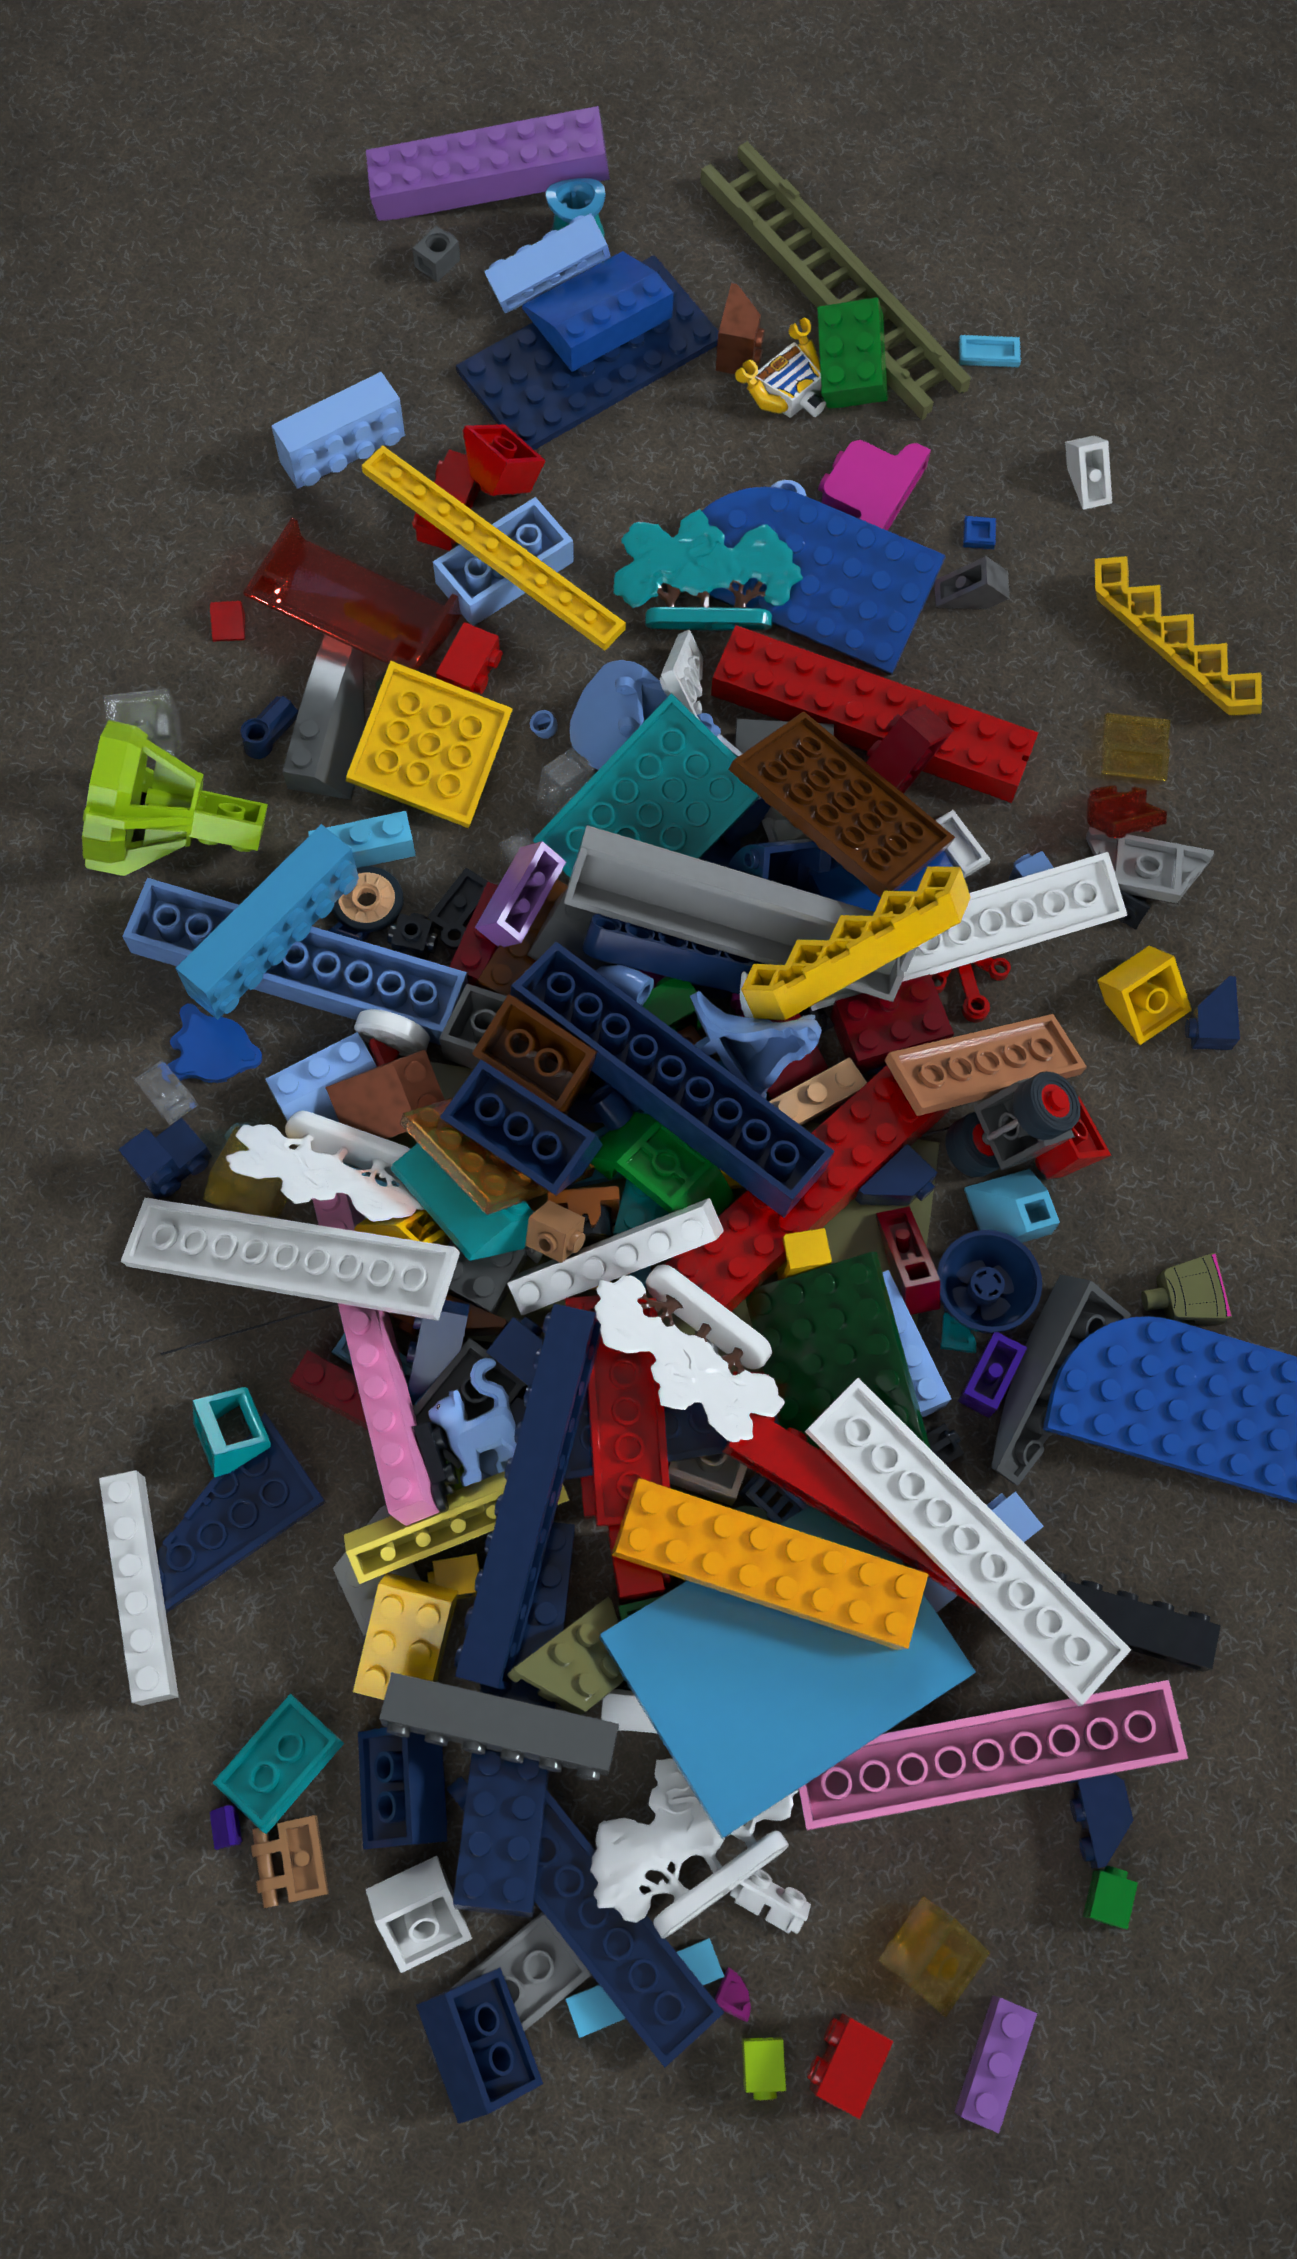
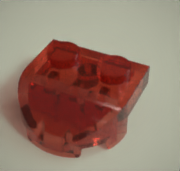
[1086,785,1167,839]

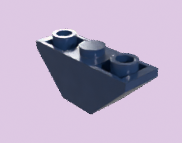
[1066,1773,1133,1868]

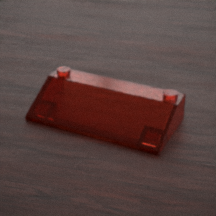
[243,518,461,670]

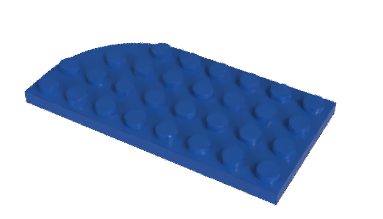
[702,487,945,675]
[1043,1316,1297,1504]

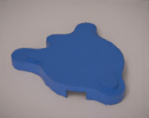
[162,1004,262,1084]

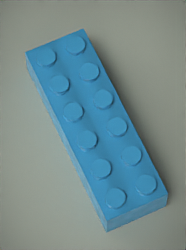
[175,824,359,1020]

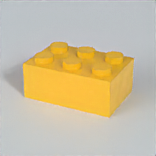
[353,1572,459,1700]

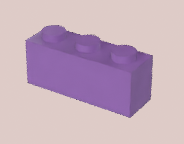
[475,841,566,947]
[955,1995,1037,2133]

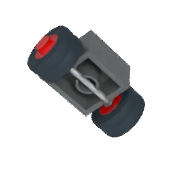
[945,1072,1080,1177]

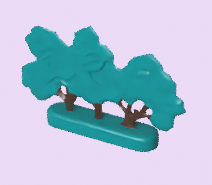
[614,509,803,631]

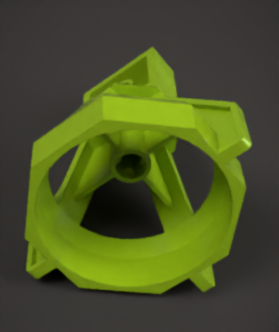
[82,720,268,876]

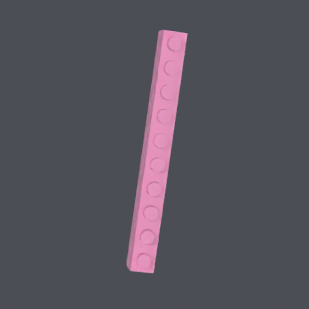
[312,1193,440,1526]

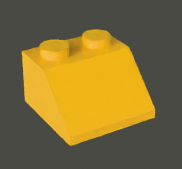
[1097,946,1192,1045]

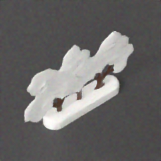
[594,1265,785,1442]

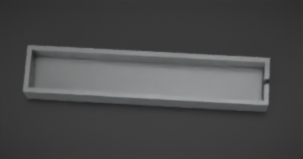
[564,825,917,1002]

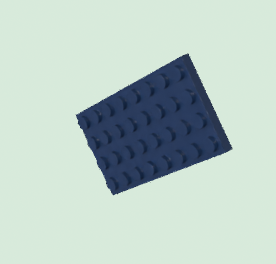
[456,255,719,450]

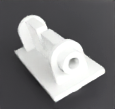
[730,1869,811,1934]

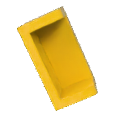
[776,1228,832,1281]

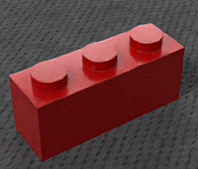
[413,449,481,551]

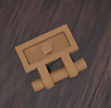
[251,1815,329,1908]

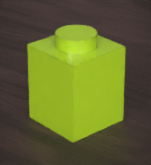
[742,2037,786,2100]

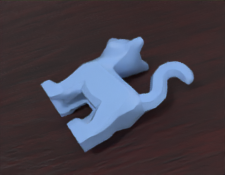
[428,1358,517,1487]

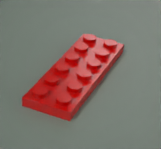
[582,1298,670,1527]

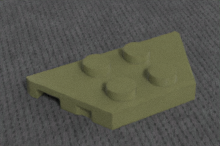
[507,1597,625,1715]

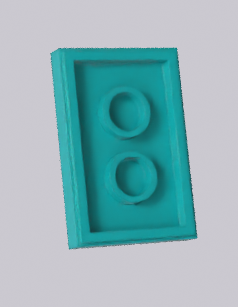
[213,1694,344,1834]

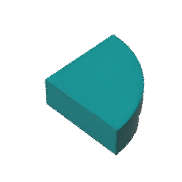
[940,1313,976,1353]

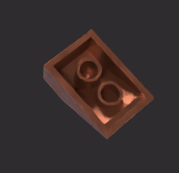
[326,1049,447,1139]

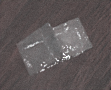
[134,1060,198,1125]

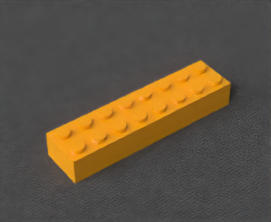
[612,1478,928,1650]

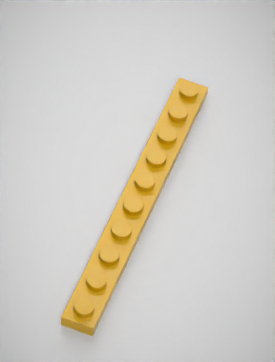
[361,445,626,651]

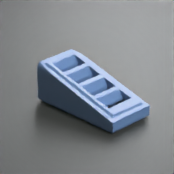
[738,1473,809,1524]

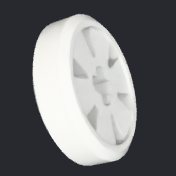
[354,1009,430,1056]

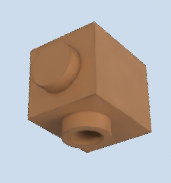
[525,1200,585,1263]

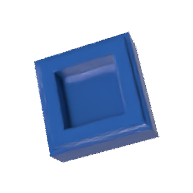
[963,516,996,549]

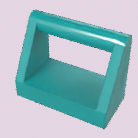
[193,1387,271,1477]

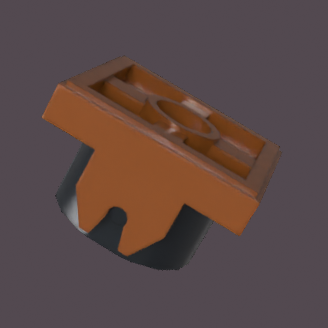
[547,1186,620,1248]

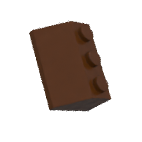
[472,994,597,1112]

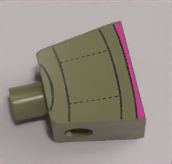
[1141,1253,1232,1325]

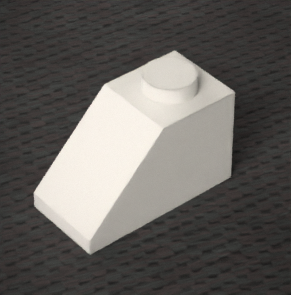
[1065,436,1112,510]

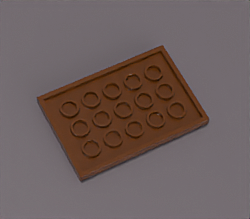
[728,711,955,898]

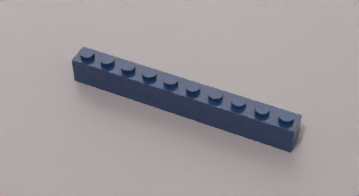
[455,1304,601,1689]

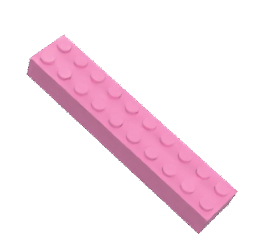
[799,1680,1188,1830]

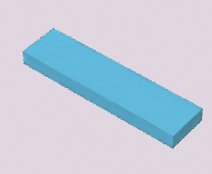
[566,1938,724,2038]

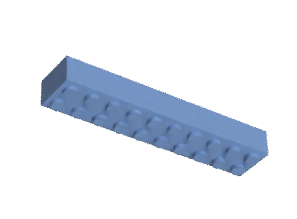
[122,878,468,1045]

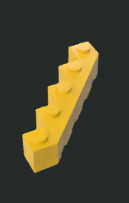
[1095,556,1262,715]
[741,866,971,1020]

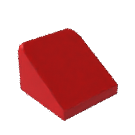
[210,601,245,642]

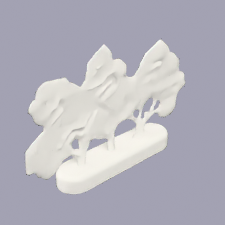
[226,1110,425,1222]
[590,1758,798,1938]

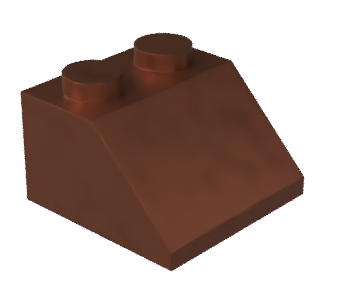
[716,283,765,374]

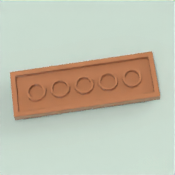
[884,1014,1087,1116]

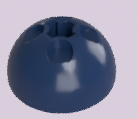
[937,1230,1042,1334]

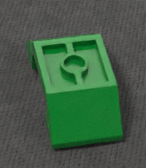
[590,1112,735,1216]

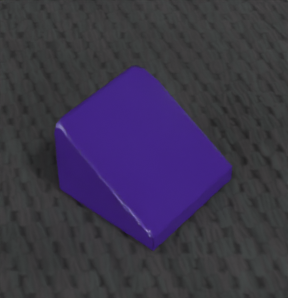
[209,1805,242,1850]

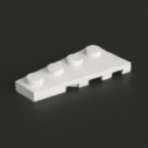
[660,629,703,720]

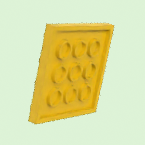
[345,661,513,828]

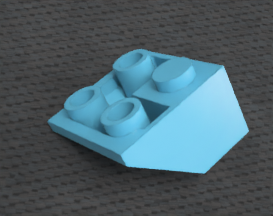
[964,1169,1060,1243]

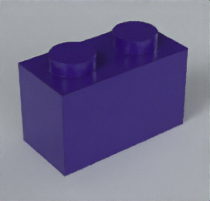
[957,1332,1027,1418]

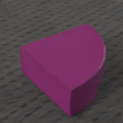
[714,1967,751,2023]

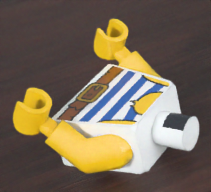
[735,318,826,418]

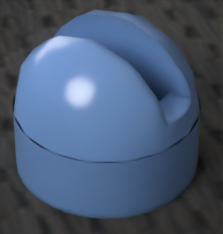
[530,710,558,739]

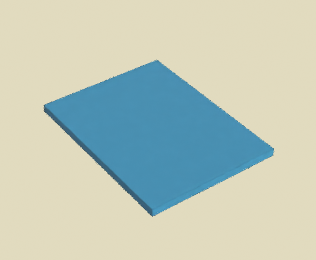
[599,1506,976,1839]

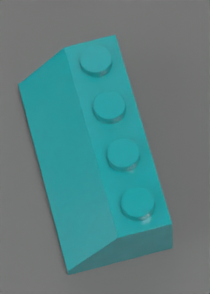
[391,1128,534,1261]

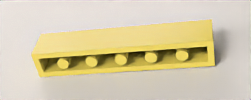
[344,1471,569,1584]

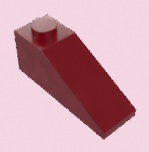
[876,1206,940,1315]

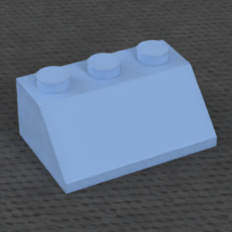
[265,1032,377,1122]

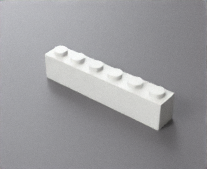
[507,1198,724,1316]
[99,1470,179,1706]

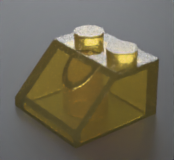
[203,1126,287,1218]
[878,1896,990,2017]

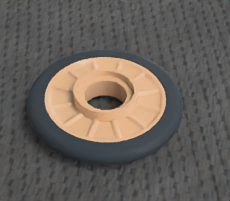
[332,866,403,932]

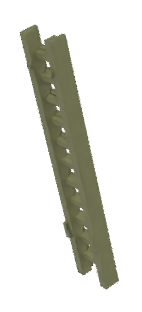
[700,141,971,420]

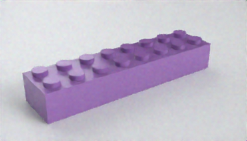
[366,106,610,221]

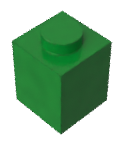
[1083,1865,1138,1930]

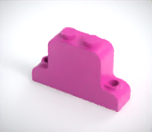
[818,440,931,531]

